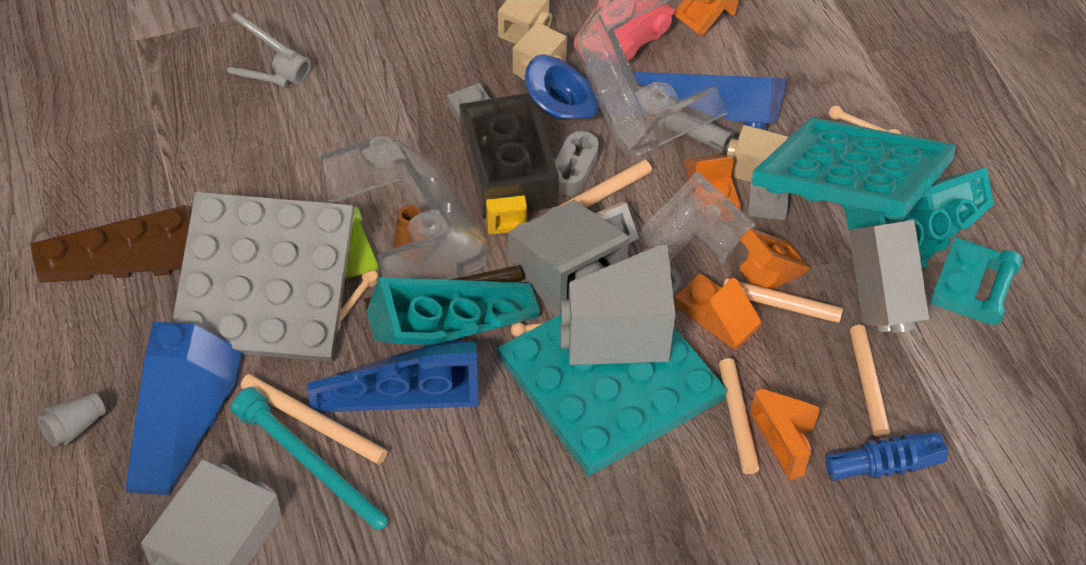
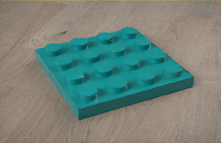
[752,117,956,218]
[497,314,727,477]

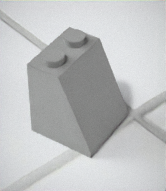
[508,200,629,317]
[560,245,675,365]

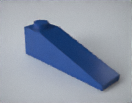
[627,72,787,130]
[126,322,243,495]
[307,340,479,412]

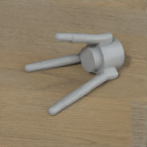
[227,12,311,88]

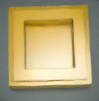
[486,195,527,235]

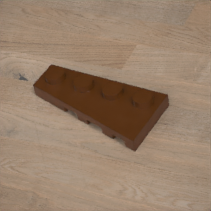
[30,205,190,283]

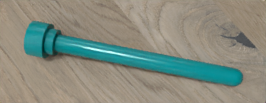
[231,387,388,530]

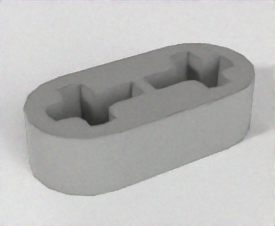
[551,131,599,196]

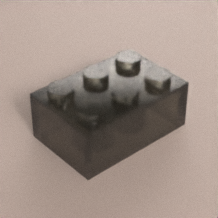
[459,93,559,219]

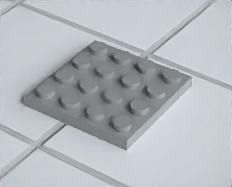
[172,192,355,362]

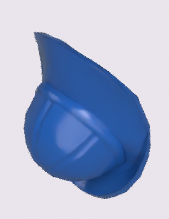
[525,54,598,120]

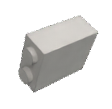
[849,220,929,333]
[141,459,282,565]

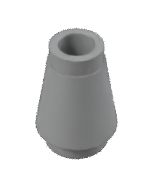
[37,392,106,447]

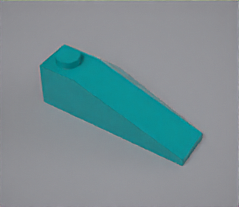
[844,167,994,270]
[367,277,540,345]

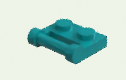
[930,237,1023,325]

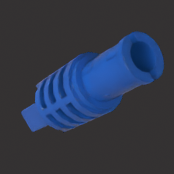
[825,433,948,481]

